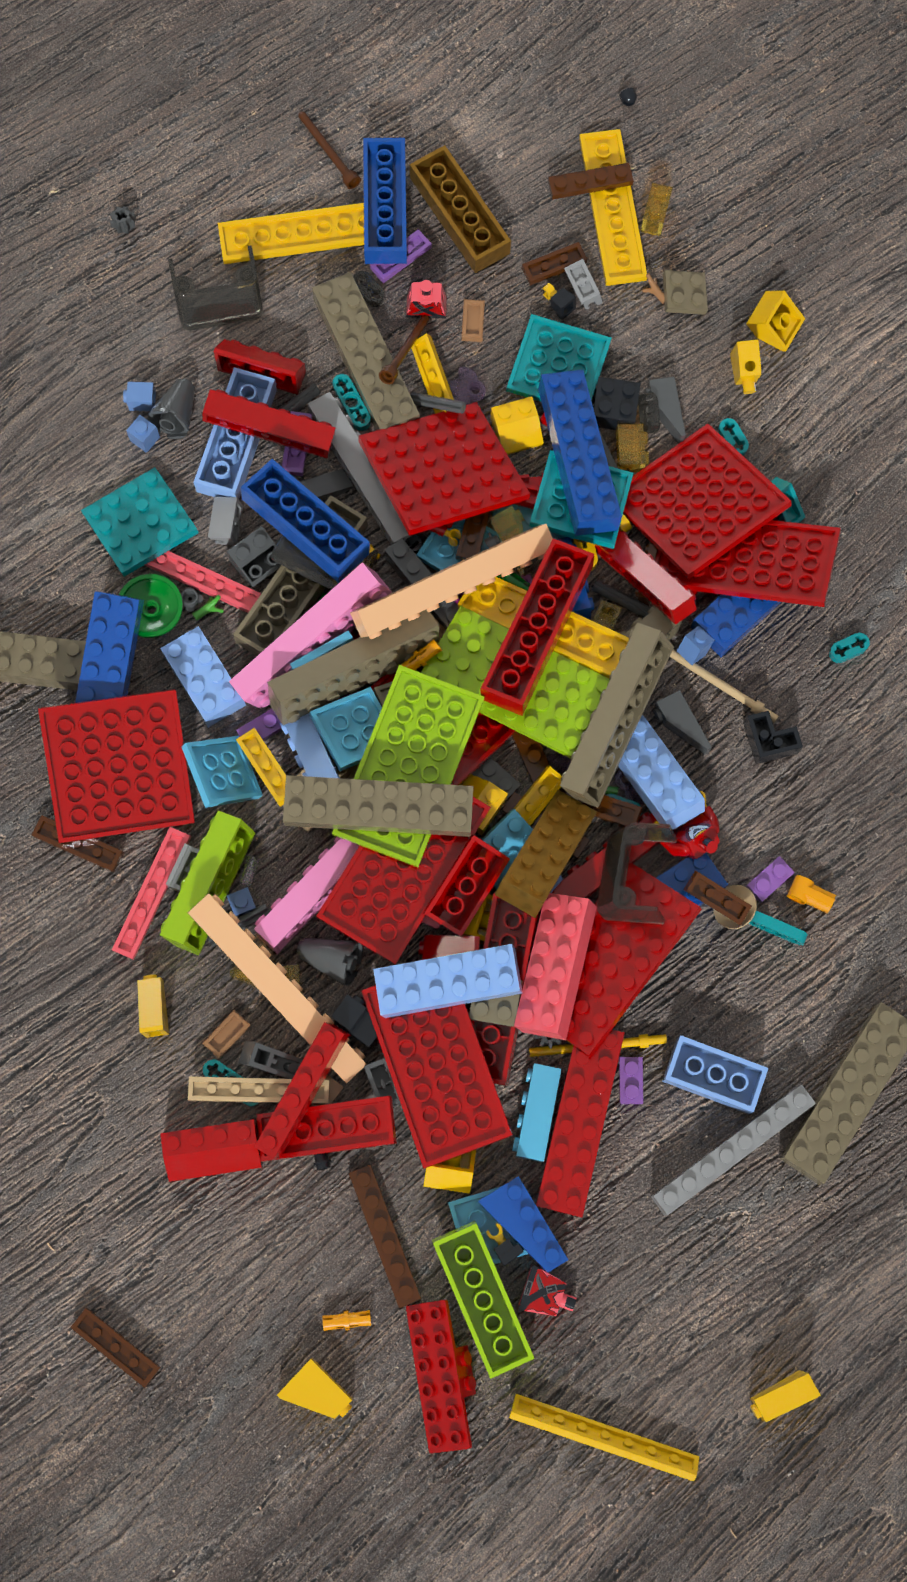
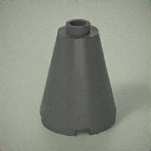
[147,378,195,439]
[297,938,363,986]

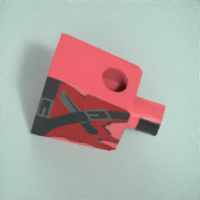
[406,280,447,319]
[517,1265,577,1316]

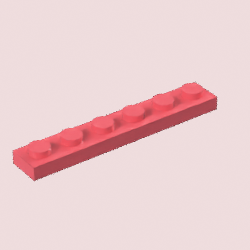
[145,551,261,613]
[112,827,191,960]

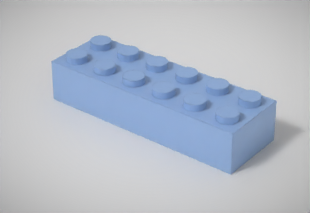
[194,367,277,499]
[618,714,705,833]
[373,944,523,1018]

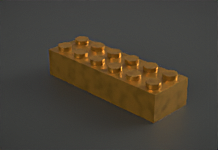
[409,145,511,273]
[495,790,597,918]

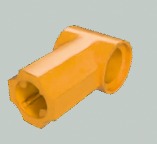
[787,875,836,913]

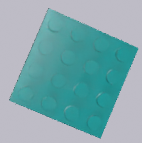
[506,314,612,402]
[529,450,633,549]
[81,467,199,577]

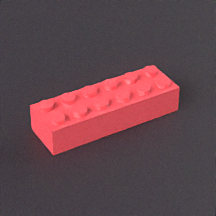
[514,893,597,1040]

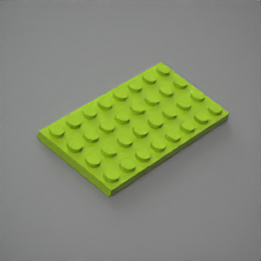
[421,606,610,759]
[332,665,485,868]

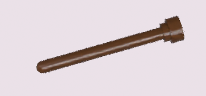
[298,111,361,189]
[379,315,429,385]

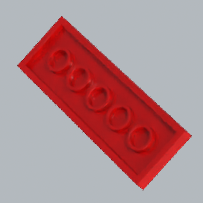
[256,1096,397,1162]

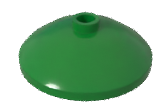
[119,574,183,638]

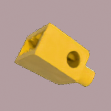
[730,340,761,394]

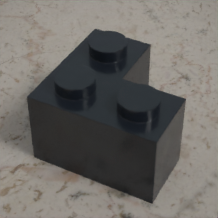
[743,711,803,764]
[331,994,378,1049]

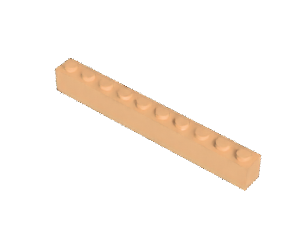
[350,523,553,639]
[187,894,367,1084]

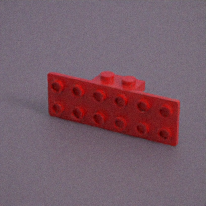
[406,1299,476,1453]

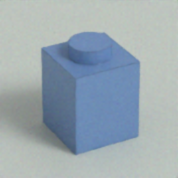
[123,382,156,411]
[126,415,160,453]
[677,626,715,665]

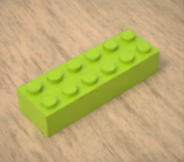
[160,811,255,955]
[432,1221,535,1379]

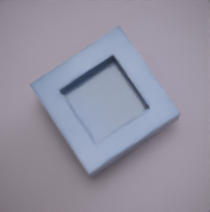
[227,887,256,917]

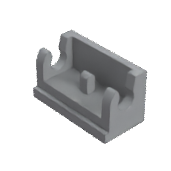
[564,259,603,309]
[208,497,243,546]
[166,843,199,892]

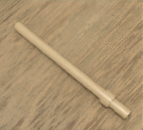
[670,649,778,723]

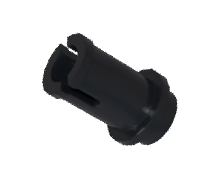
[313,1153,332,1171]

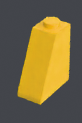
[137,975,169,1038]
[277,1358,353,1419]
[750,1370,821,1422]

